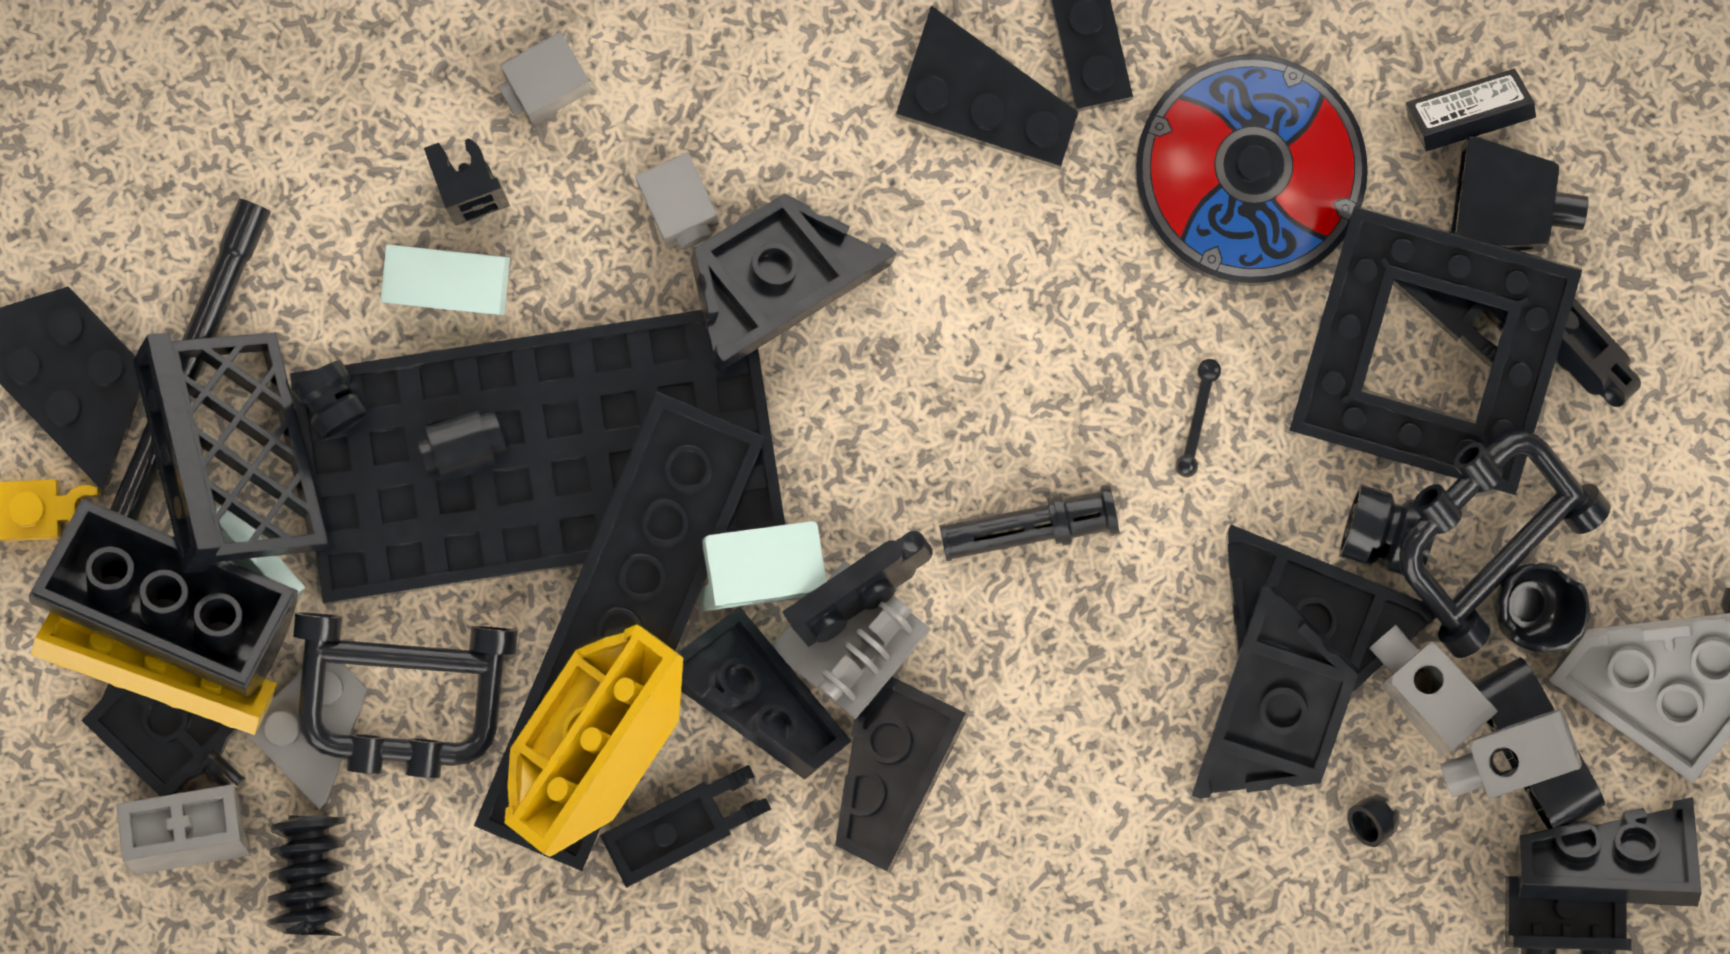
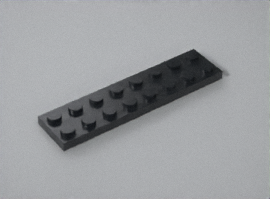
[474,391,765,871]

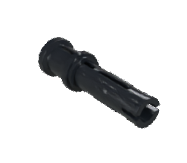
[939,484,1120,562]

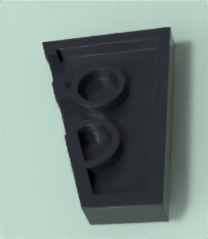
[896,5,1079,170]
[678,607,852,780]
[835,677,969,873]
[1517,797,1702,907]

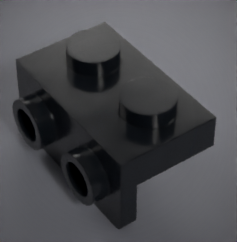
[1505,876,1632,954]

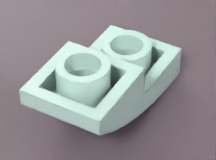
[381,244,510,315]

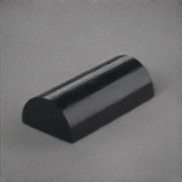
[29,498,298,698]

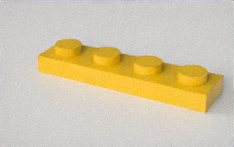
[31,612,277,735]

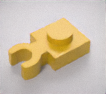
[0,479,101,542]

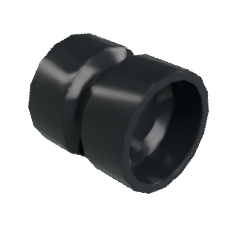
[1339,484,1435,576]

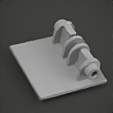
[773,560,931,719]

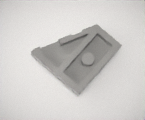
[245,663,369,810]

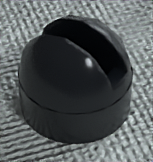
[1347,795,1400,847]

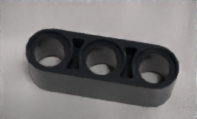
[1473,657,1605,829]

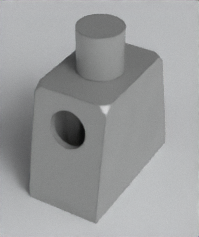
[1370,625,1498,756]
[1440,708,1582,799]

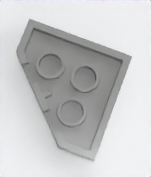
[1549,613,1730,783]

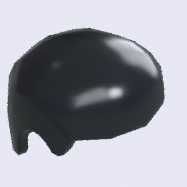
[1493,562,1591,653]

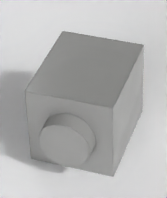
[498,31,593,125]
[635,152,719,249]

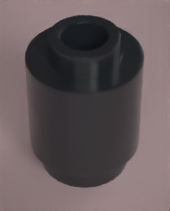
[417,410,508,483]

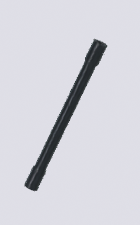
[110,198,271,521]

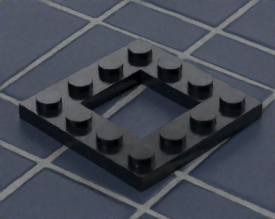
[1289,205,1583,495]

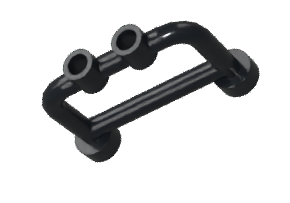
[1399,430,1611,658]
[293,612,518,778]

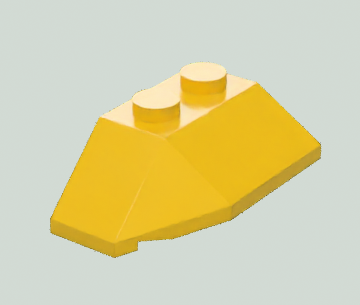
[504,624,683,857]

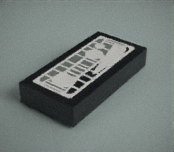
[1405,68,1536,151]

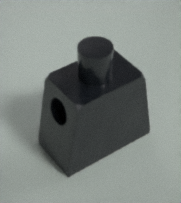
[1450,136,1588,252]

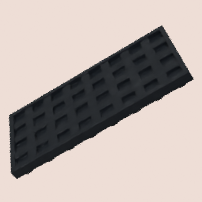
[290,310,785,605]

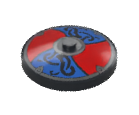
[1135,54,1368,286]

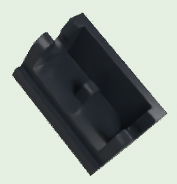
[424,138,510,226]

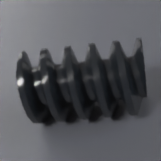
[267,815,347,936]

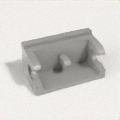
[116,784,251,875]

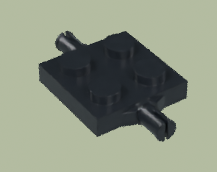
[81,683,246,796]

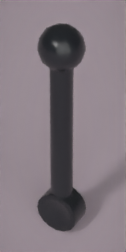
[1175,359,1221,477]

